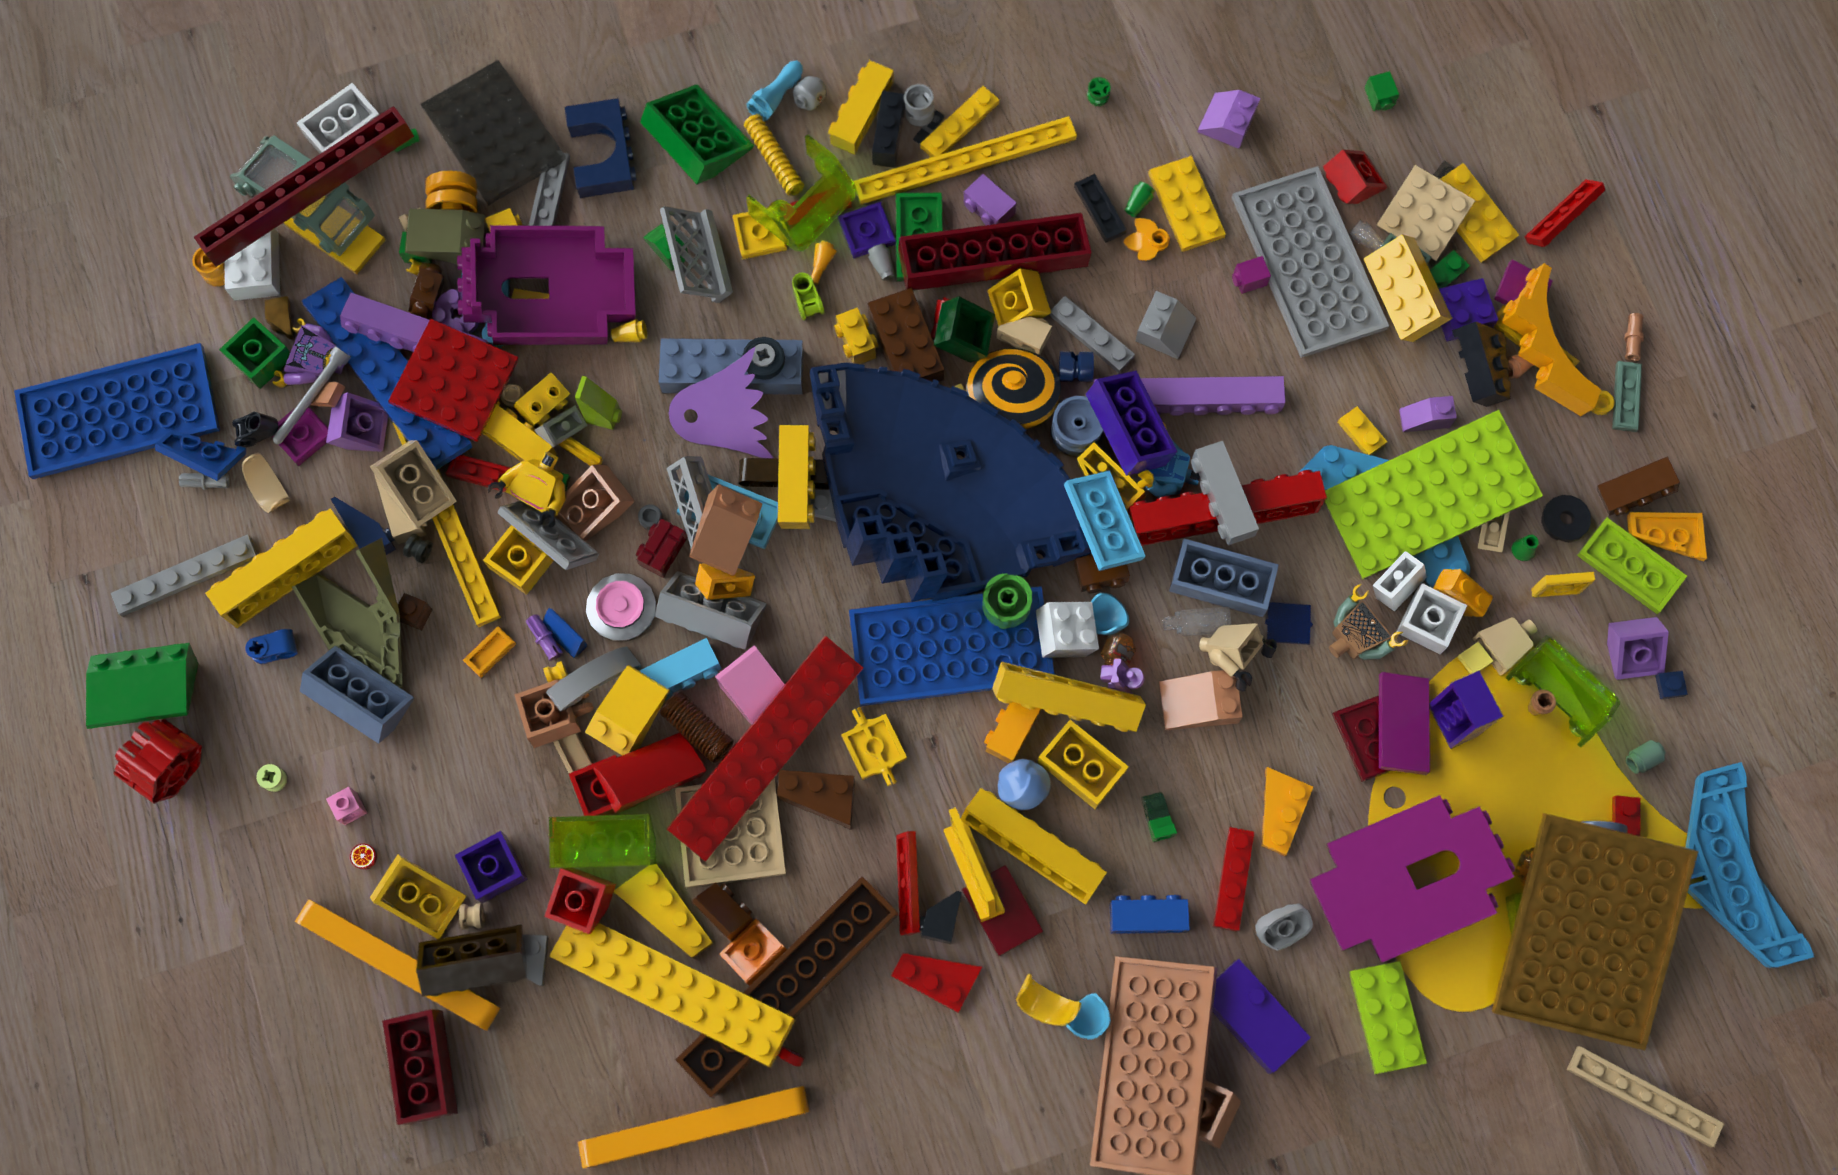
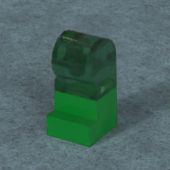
[1142,792,1177,842]

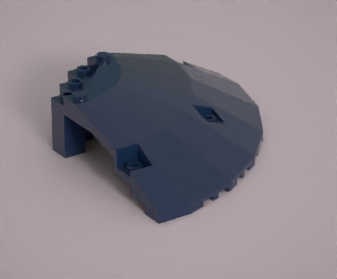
[810,363,1092,602]

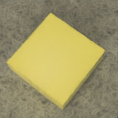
[1457,641,1493,674]

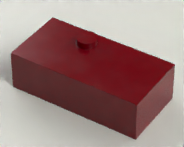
[382,1009,458,1125]

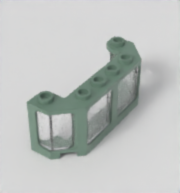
[229,135,375,256]

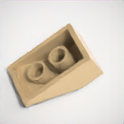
[370,440,457,528]

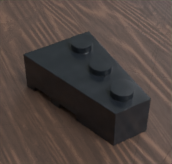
[1452,322,1511,407]

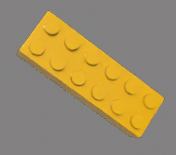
[205,508,358,628]

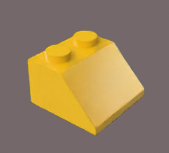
[987,268,1051,326]

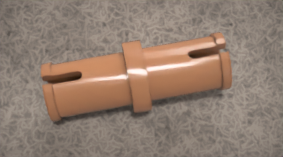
[1624,313,1644,362]

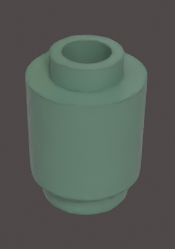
[1625,740,1666,774]

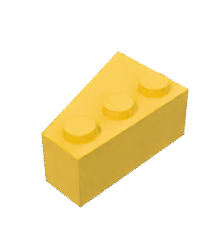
[1077,442,1146,513]

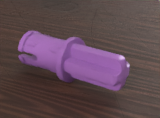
[526,615,563,661]

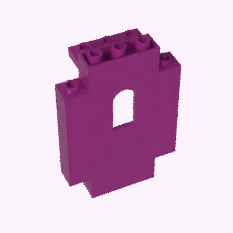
[457,225,635,345]
[1309,795,1515,963]

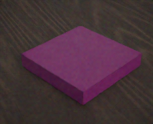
[1494,259,1553,305]
[272,407,328,466]

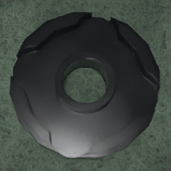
[1541,495,1591,543]

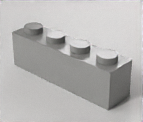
[1191,441,1259,545]

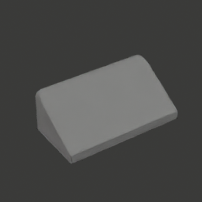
[535,405,588,447]

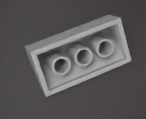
[655,571,767,649]

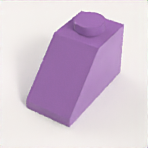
[1399,396,1457,432]

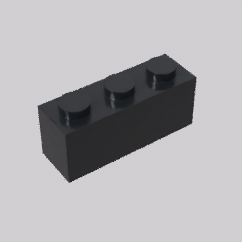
[872,91,905,168]

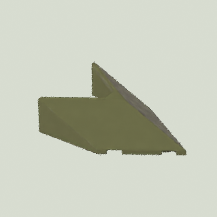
[292,538,403,690]

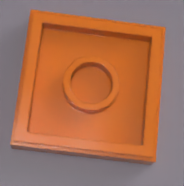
[719,918,787,986]

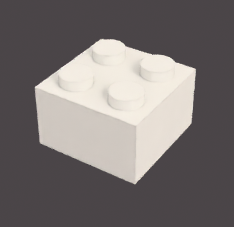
[1396,583,1467,654]
[1036,602,1099,658]

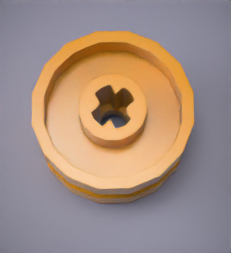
[425,170,478,213]

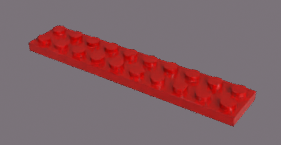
[666,636,863,862]

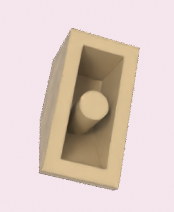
[997,316,1052,355]

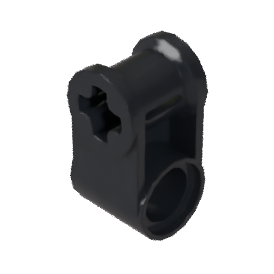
[232,411,278,447]

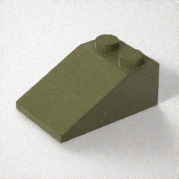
[405,209,485,264]

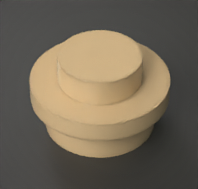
[501,384,525,407]

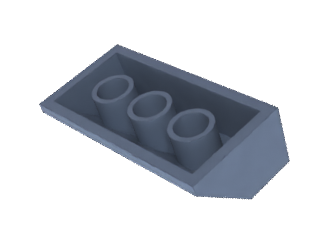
[300,646,414,744]

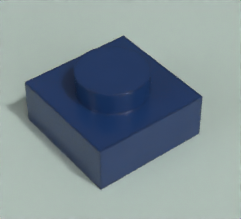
[1655,671,1688,699]

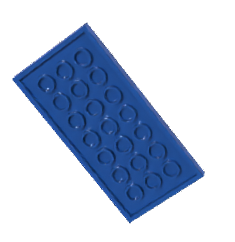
[14,343,220,479]
[849,586,1055,706]

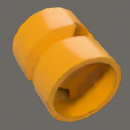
[192,248,225,287]

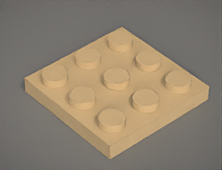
[1377,165,1475,261]

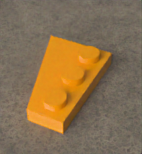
[1627,512,1707,562]
[1262,767,1313,856]

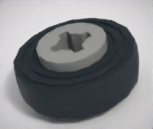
[742,337,785,380]

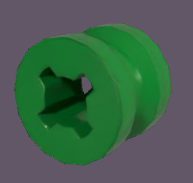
[1087,77,1111,106]

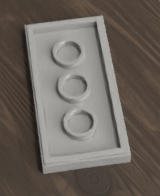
[498,501,599,570]

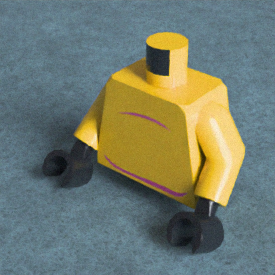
[488,452,566,528]

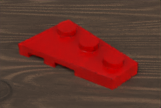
[891,953,982,1013]

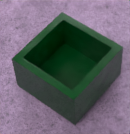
[933,296,995,363]

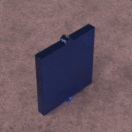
[1265,602,1313,645]

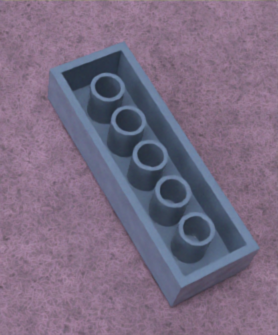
[659,339,804,395]

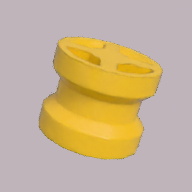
[543,661,568,683]

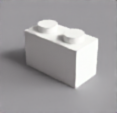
[1373,551,1427,612]

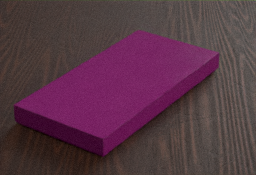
[1379,672,1430,775]

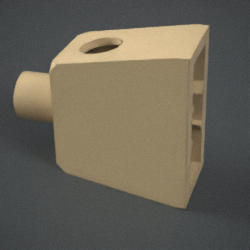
[1472,617,1537,676]

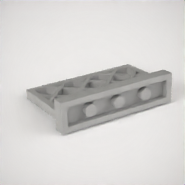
[660,206,733,303]

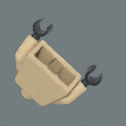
[1199,623,1277,692]

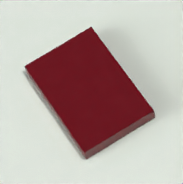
[1332,696,1392,782]
[961,865,1043,957]

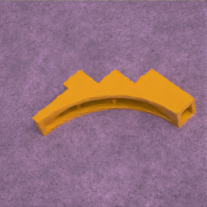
[1502,263,1601,416]

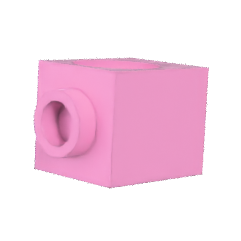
[326,787,367,825]

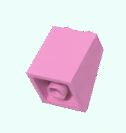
[715,645,785,725]

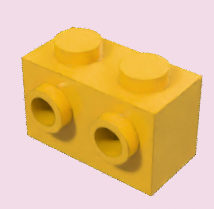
[834,307,878,364]
[513,372,570,427]

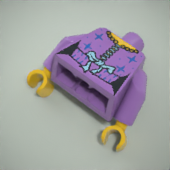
[272,318,344,388]

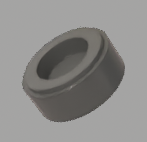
[638,504,663,530]

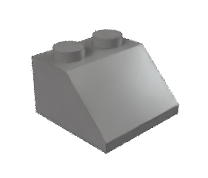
[1135,291,1196,359]

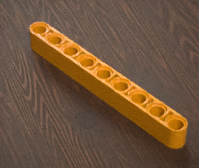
[295,899,500,1031]
[578,1086,810,1168]

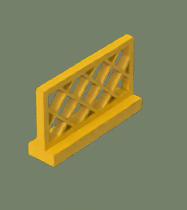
[943,807,1005,922]

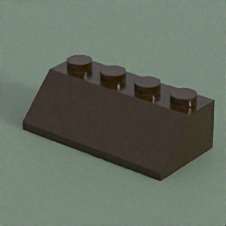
[416,924,527,997]

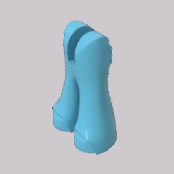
[746,61,803,121]

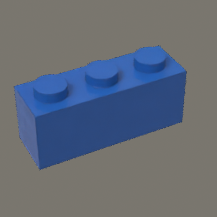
[1109,895,1190,934]

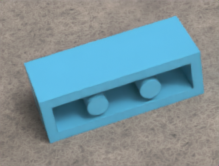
[640,638,721,700]

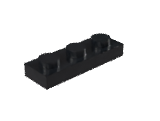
[1074,174,1127,243]

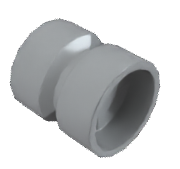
[904,84,934,126]

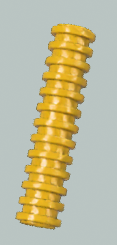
[744,114,804,196]

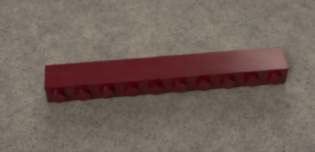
[194,106,414,267]

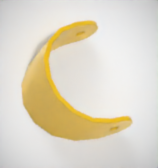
[1016,974,1081,1026]

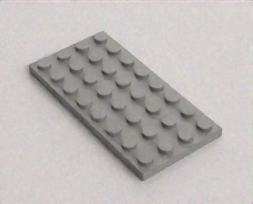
[1232,166,1389,358]

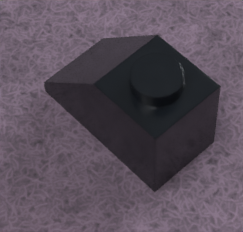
[919,891,962,945]

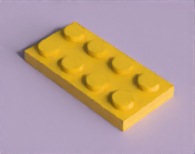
[1148,156,1226,252]
[1440,163,1519,263]

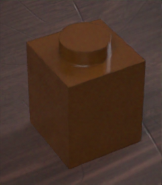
[398,593,433,631]

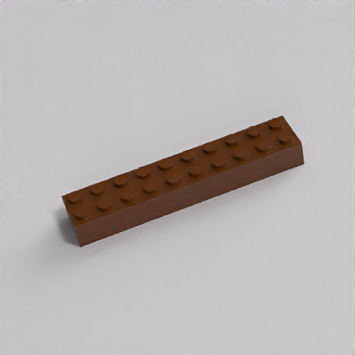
[675,876,898,1099]

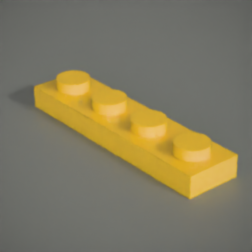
[920,86,999,157]

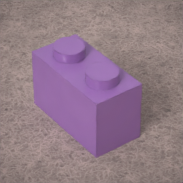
[964,174,1016,225]

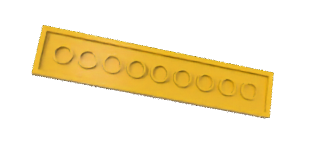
[549,923,795,1068]

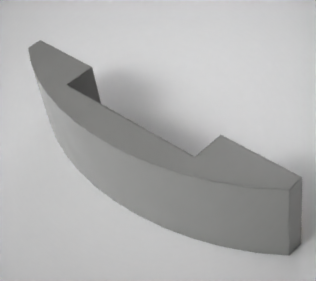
[546,646,641,712]

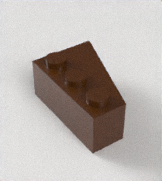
[1597,456,1680,516]
[777,770,855,830]

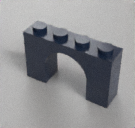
[564,98,637,198]

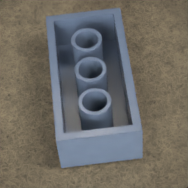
[1169,539,1279,617]

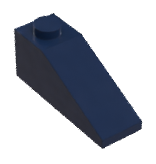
[331,497,396,555]

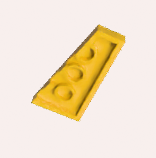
[614,861,713,959]

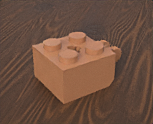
[514,680,594,748]

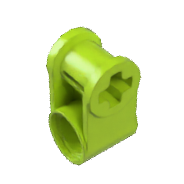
[792,272,825,321]

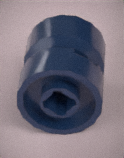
[1059,351,1094,382]

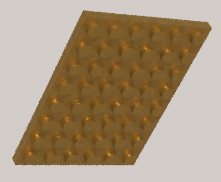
[1492,813,1698,1051]

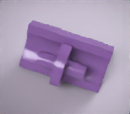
[1100,659,1145,694]

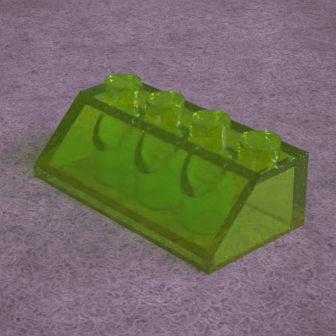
[549,814,656,868]

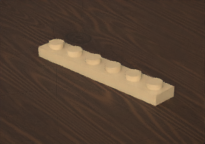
[1567,1046,1724,1147]

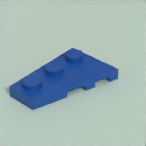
[155,430,246,481]

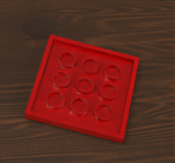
[388,319,519,442]

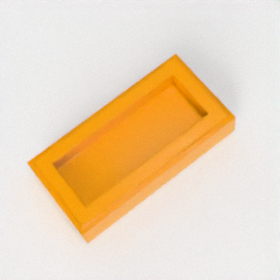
[463,626,516,678]

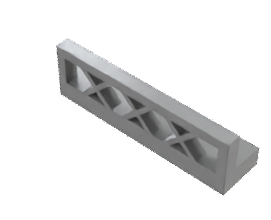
[666,456,712,549]

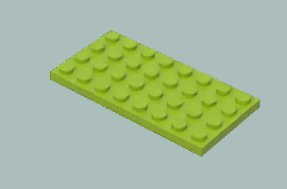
[1324,410,1543,580]

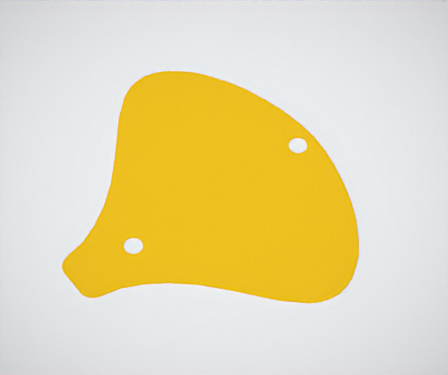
[1368,646,1704,1012]

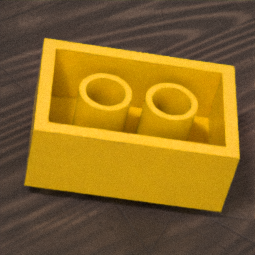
[1037,720,1129,809]

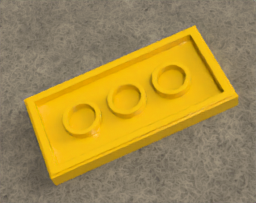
[284,196,386,275]

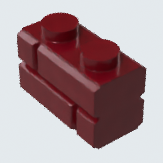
[636,519,688,578]

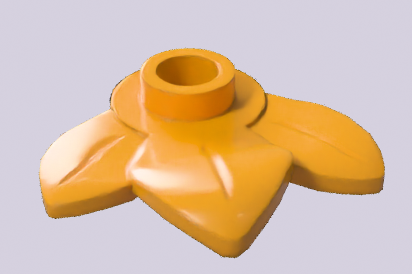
[1123,218,1170,261]

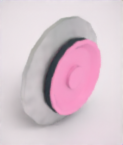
[586,573,656,641]

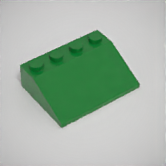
[640,84,754,184]
[86,643,199,729]

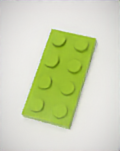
[1577,517,1687,614]
[1349,961,1427,1074]

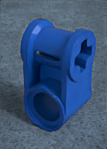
[245,629,298,664]

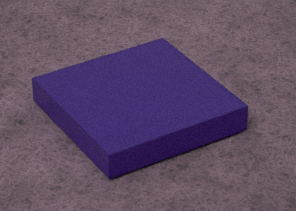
[837,201,896,259]

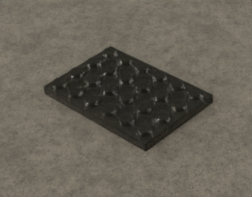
[420,60,566,206]

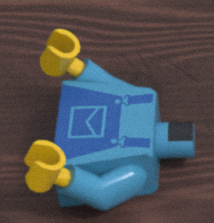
[1137,422,1200,498]

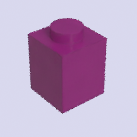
[1232,256,1271,294]

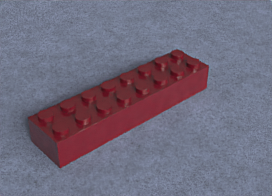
[898,212,1092,291]

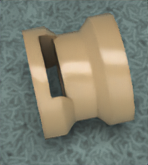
[459,903,485,930]

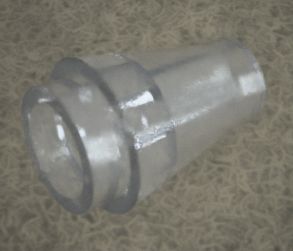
[1349,220,1385,251]

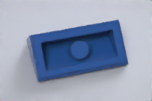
[543,608,587,658]

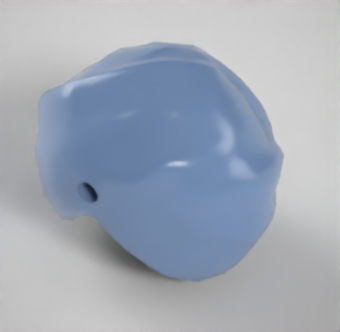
[998,759,1051,810]

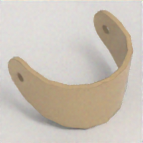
[242,453,291,513]

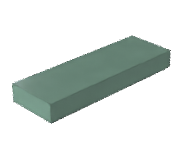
[1612,361,1642,432]

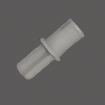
[179,473,230,490]

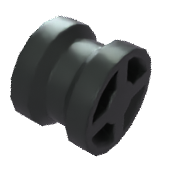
[403,534,433,564]

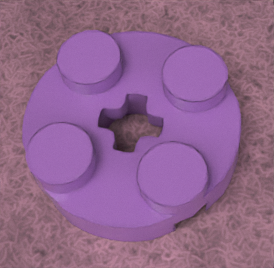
[432,289,479,334]

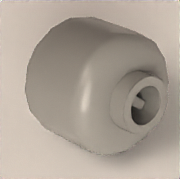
[793,76,826,111]

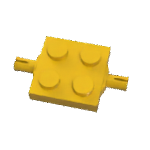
[841,707,907,786]

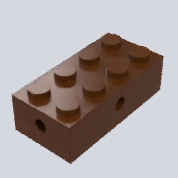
[868,288,944,382]

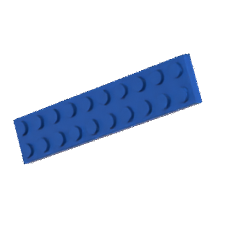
[302,277,472,470]

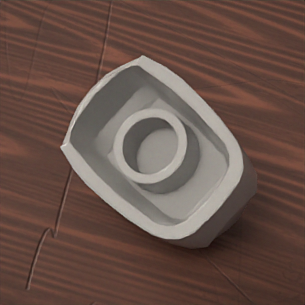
[1255,903,1313,951]

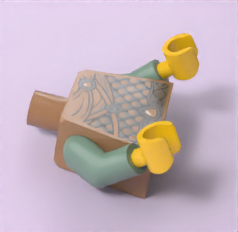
[1329,584,1408,660]

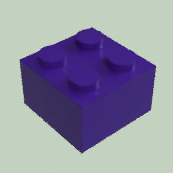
[1439,278,1498,342]
[455,831,528,904]

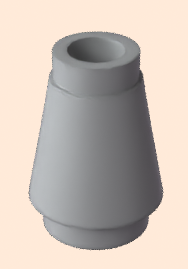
[868,244,895,280]

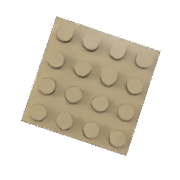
[675,777,786,888]

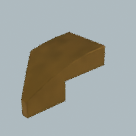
[265,296,294,339]

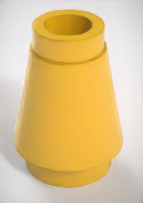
[611,319,648,342]

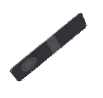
[913,110,945,144]

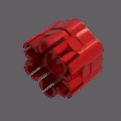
[113,719,202,804]

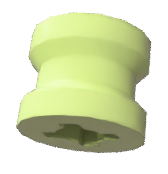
[256,764,287,792]

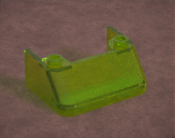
[746,134,856,251]
[1505,635,1620,747]

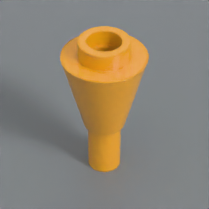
[811,241,837,285]

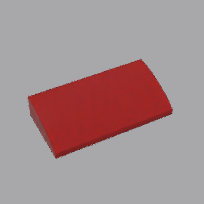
[593,733,707,813]

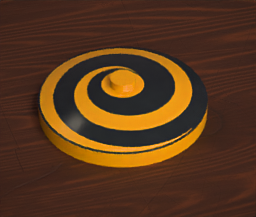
[966,348,1061,429]

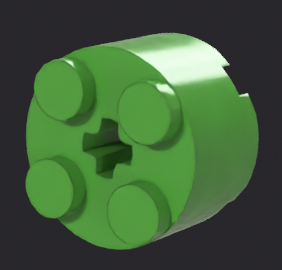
[982,573,1032,629]

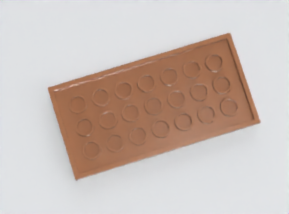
[1090,956,1217,1175]

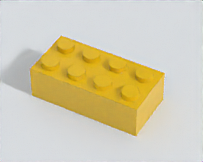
[1363,234,1453,342]
[778,425,816,529]

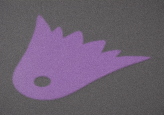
[669,347,774,458]

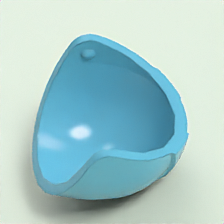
[1091,593,1129,635]
[1066,993,1110,1039]

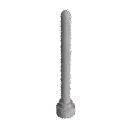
[273,346,351,444]

